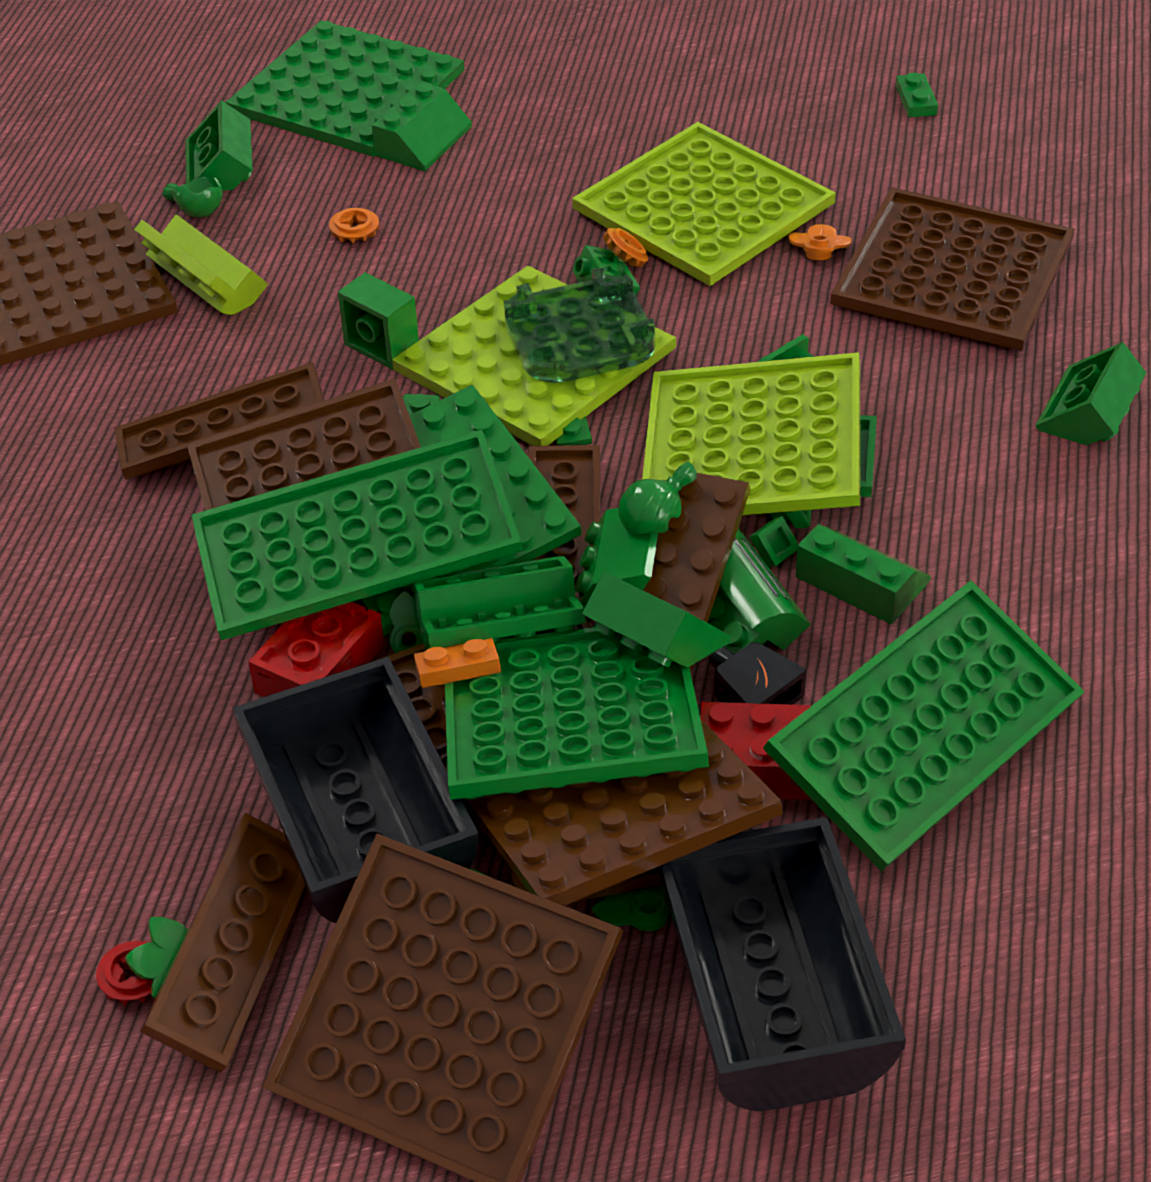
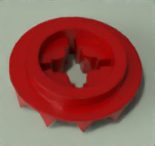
[96,941,153,1006]

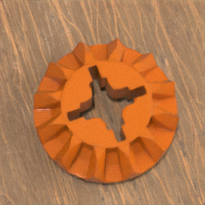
[329,208,379,244]
[603,228,648,267]

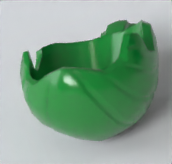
[162,177,223,218]
[618,461,697,535]

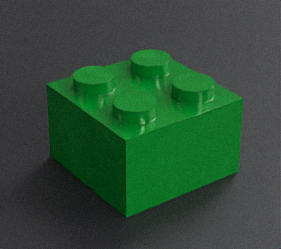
[338,272,419,370]

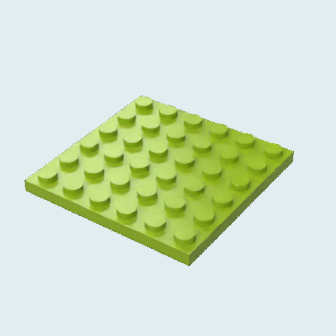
[572,122,836,286]
[392,266,676,446]
[642,352,860,515]

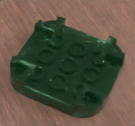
[504,268,655,383]

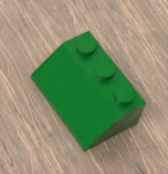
[372,81,472,171]
[185,100,253,191]
[1035,342,1147,445]
[575,508,658,608]
[795,524,931,625]
[582,571,732,668]

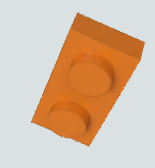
[414,638,501,688]

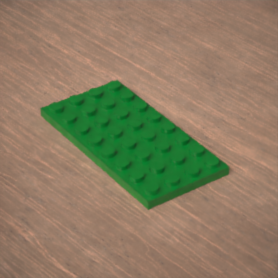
[191,430,523,640]
[763,580,1085,872]

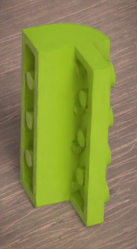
[134,214,268,315]

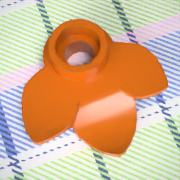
[789,224,852,260]

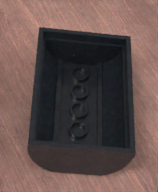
[233,657,479,923]
[657,817,906,1112]

